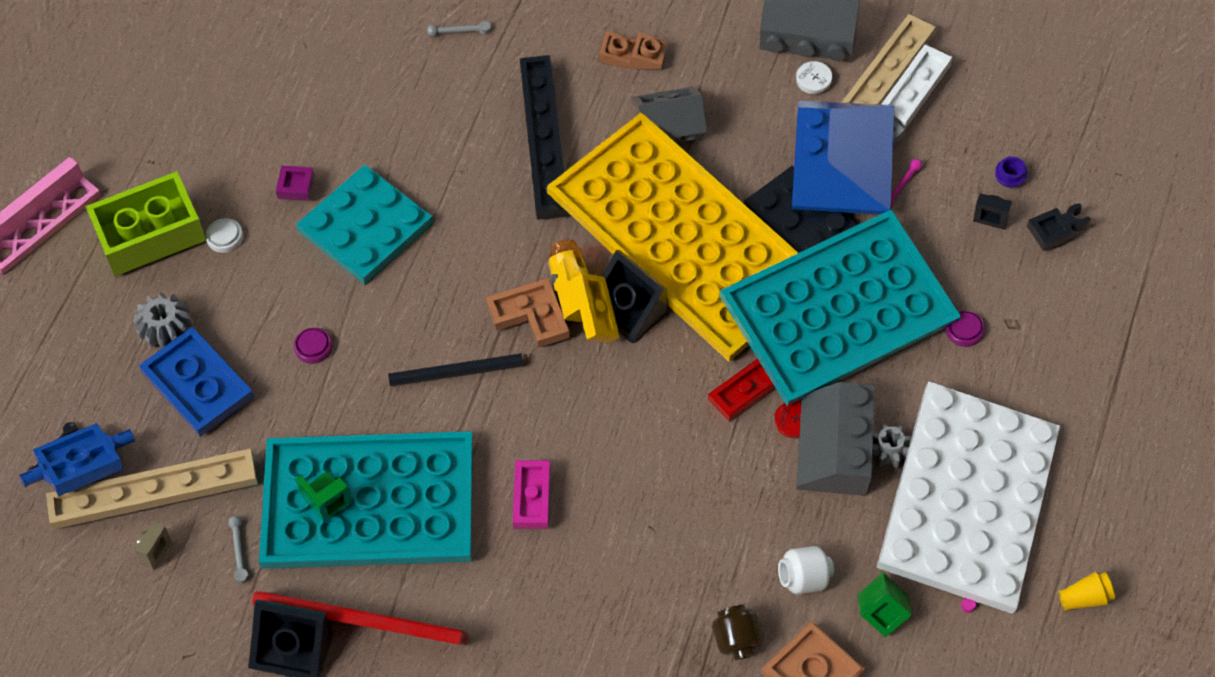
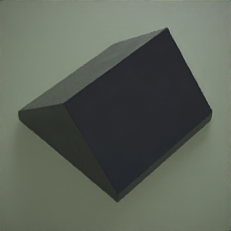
[601,250,668,343]
[248,599,333,677]

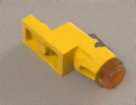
[548,240,620,343]

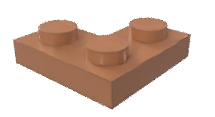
[485,278,570,348]

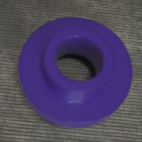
[995,156,1028,188]

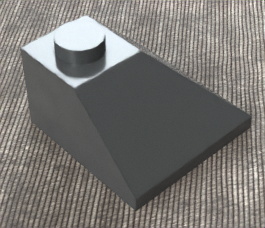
[632,86,707,141]

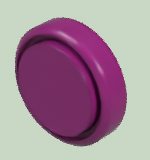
[946,311,985,347]
[294,327,333,364]

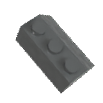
[760,0,860,62]
[796,382,875,496]

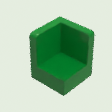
[295,472,352,522]
[857,572,912,638]

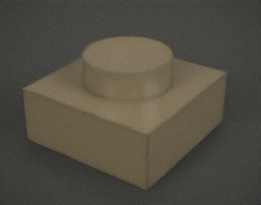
[135,521,172,570]

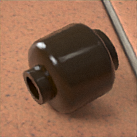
[712,604,764,661]

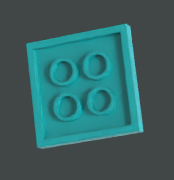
[296,164,434,285]

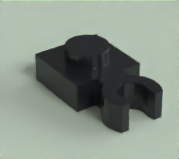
[1027,203,1091,251]

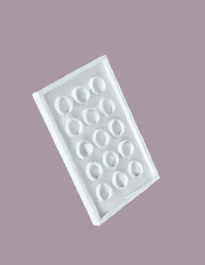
[876,382,1060,614]

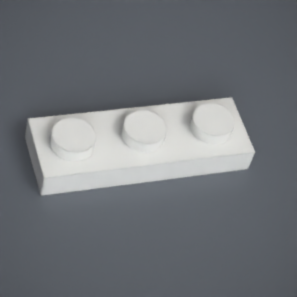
[881,44,952,129]

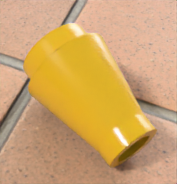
[1058,571,1115,611]

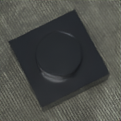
[973,193,1012,230]

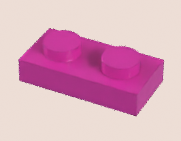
[513,460,551,529]

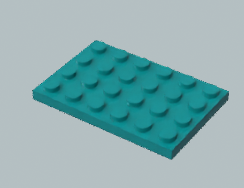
[719,209,961,406]
[259,431,473,569]

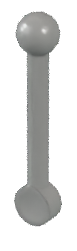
[427,21,491,37]
[228,516,249,584]

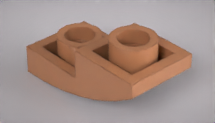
[597,30,668,69]

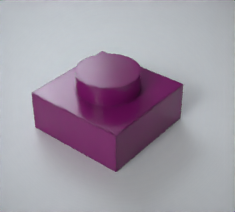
[276,165,314,201]

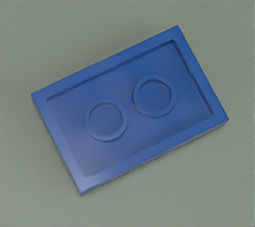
[139,327,254,437]

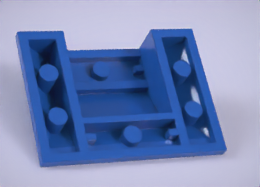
[792,100,894,214]

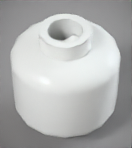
[778,546,834,595]

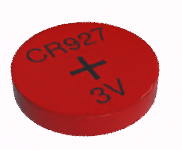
[774,401,801,438]

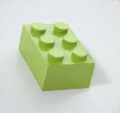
[85,171,206,276]

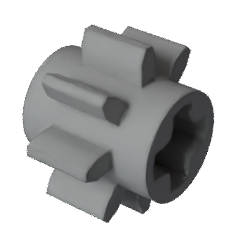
[872,424,912,469]

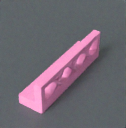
[0,157,102,275]

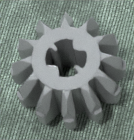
[134,292,192,348]

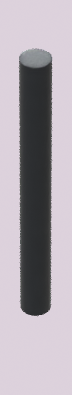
[388,353,523,387]

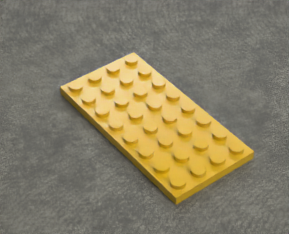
[547,113,798,362]

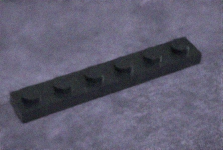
[519,55,569,220]

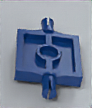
[19,423,135,496]

